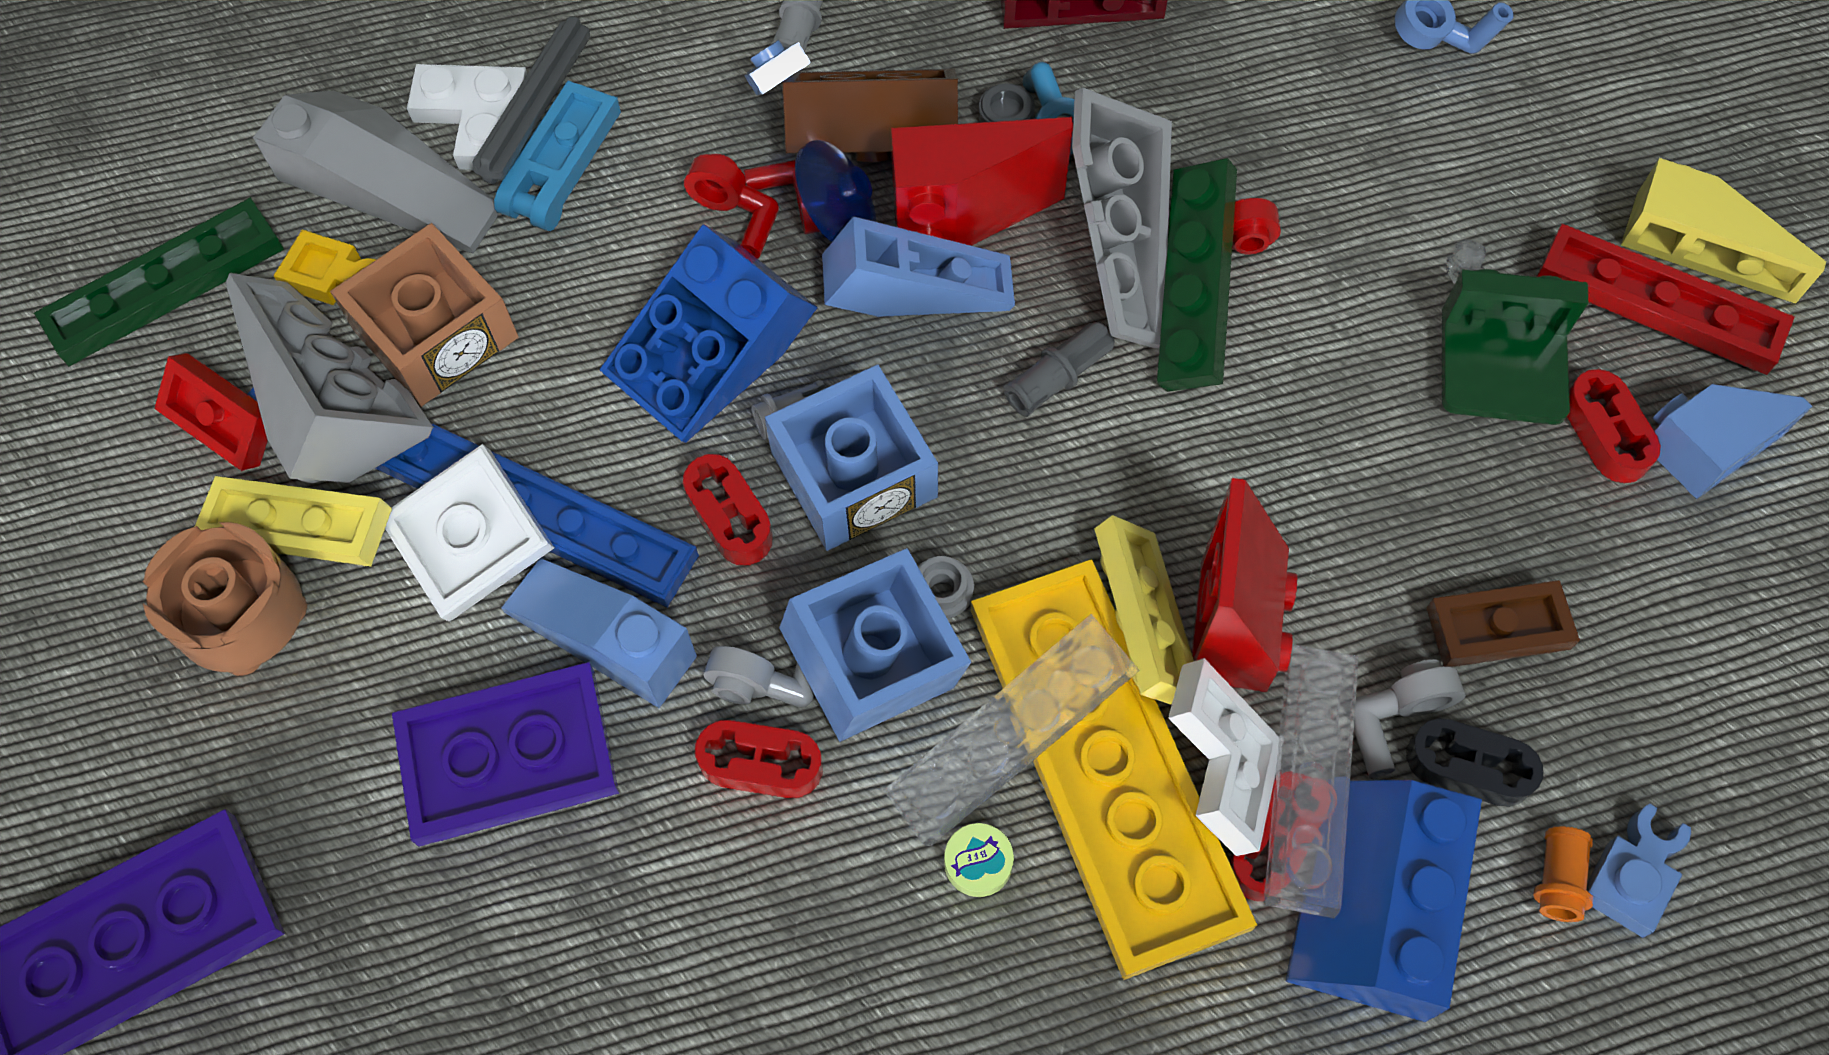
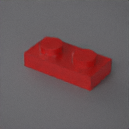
[154,353,268,471]

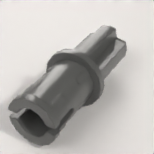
[1003,322,1115,417]

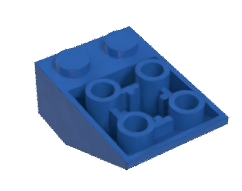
[599,224,818,443]

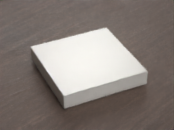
[385,444,555,622]

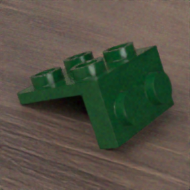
[1442,269,1589,425]

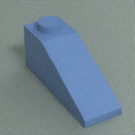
[822,217,1015,317]
[501,558,697,708]

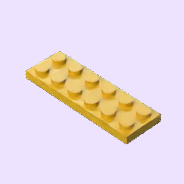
[971,559,1257,980]

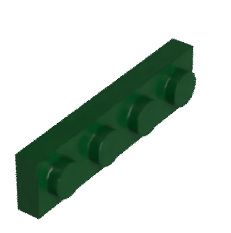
[1157,158,1237,392]
[34,197,285,367]

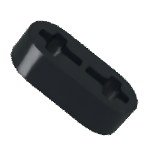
[1406,718,1544,807]

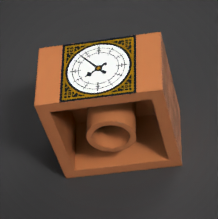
[330,223,519,407]

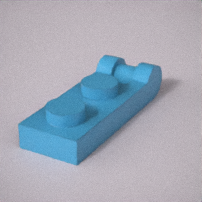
[494,81,621,231]

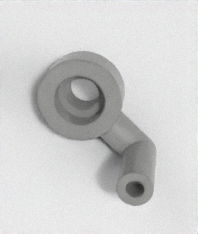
[703,646,814,707]
[1348,659,1466,778]

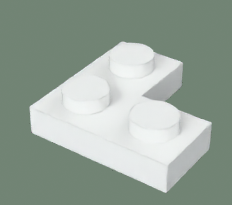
[407,64,527,170]
[1168,658,1283,856]

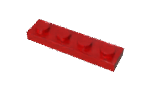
[1536,223,1795,375]

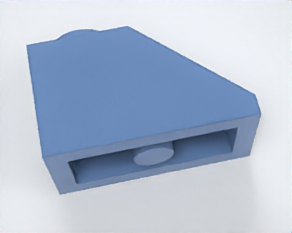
[1653,384,1812,499]

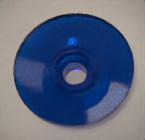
[795,140,876,242]

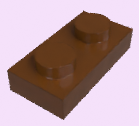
[1426,580,1580,667]

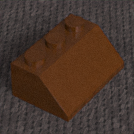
[783,69,958,163]

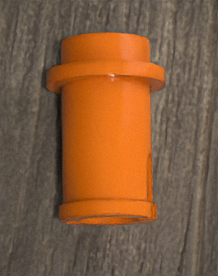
[1533,826,1593,922]

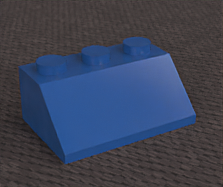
[1285,780,1482,1022]

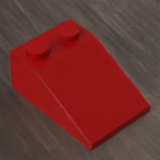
[891,117,1073,246]
[1191,478,1298,692]

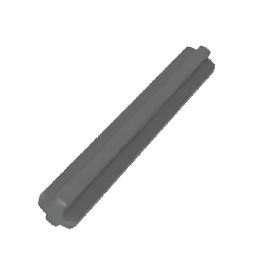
[472,16,590,184]

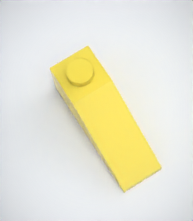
[1621,158,1826,304]

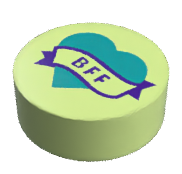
[944,823,1014,897]

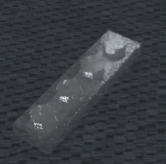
[883,614,1140,847]
[1263,644,1359,919]

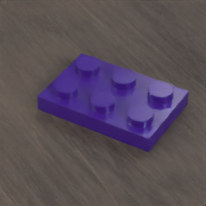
[392,662,620,847]

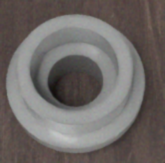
[918,556,974,619]

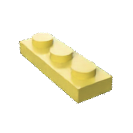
[195,476,392,567]
[1094,515,1194,705]

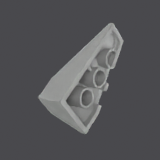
[1072,87,1172,349]
[253,90,499,254]
[226,273,433,483]

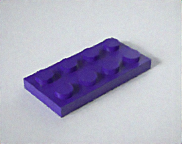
[0,809,285,1055]

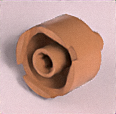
[143,522,307,676]

